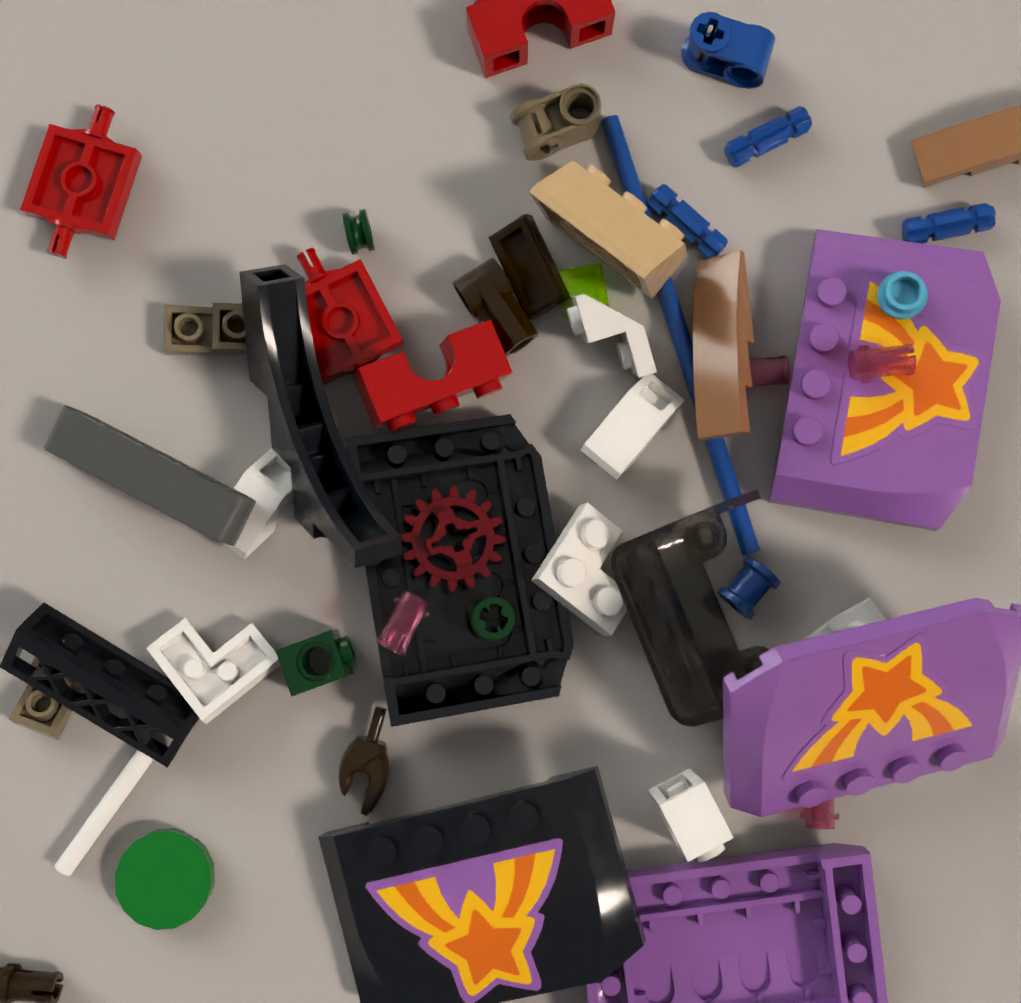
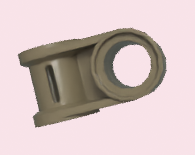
[510,83,601,161]

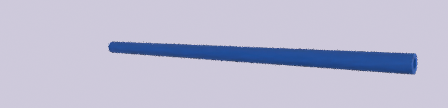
[601,115,760,556]

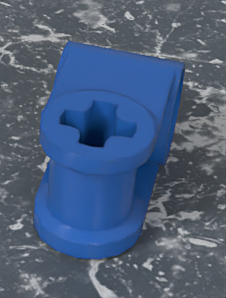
[681,12,775,89]

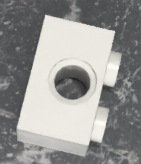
[648,768,734,862]

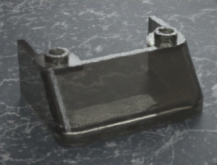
[611,489,770,727]

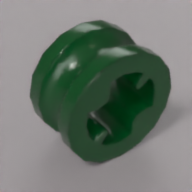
[342,209,375,255]
[469,597,515,641]

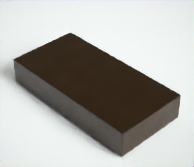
[488,214,571,320]

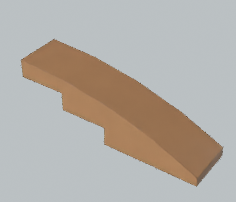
[911,105,1021,188]
[693,250,754,440]

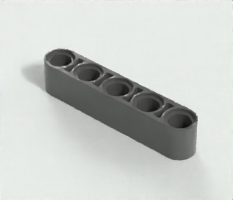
[43,405,256,546]

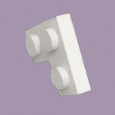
[531,502,635,636]
[146,618,280,724]

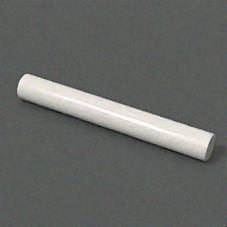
[54,750,154,876]

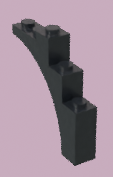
[239,264,402,568]

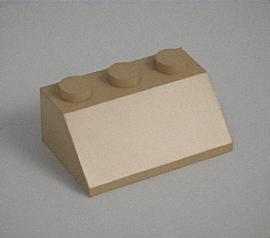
[529,160,687,299]

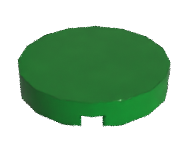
[115,828,215,930]

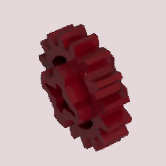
[400,486,506,592]

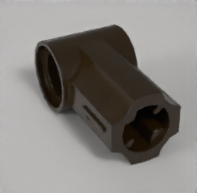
[453,258,538,357]

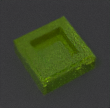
[558,263,609,319]

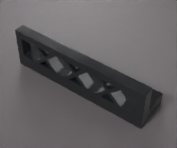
[0,602,200,768]

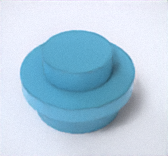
[877,271,928,320]

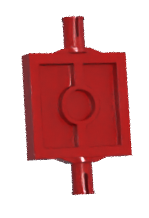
[20,104,142,259]
[297,248,404,385]

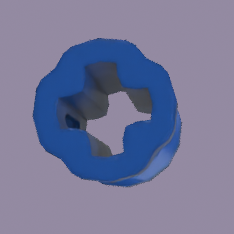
[717,556,781,620]

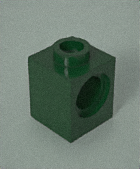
[276,629,357,697]

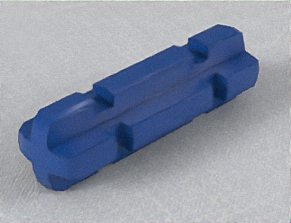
[724,106,812,167]
[647,184,728,259]
[902,203,996,244]

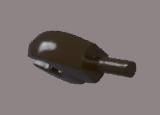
[338,706,389,816]

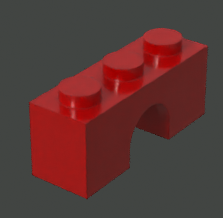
[466,0,615,79]
[353,319,512,432]

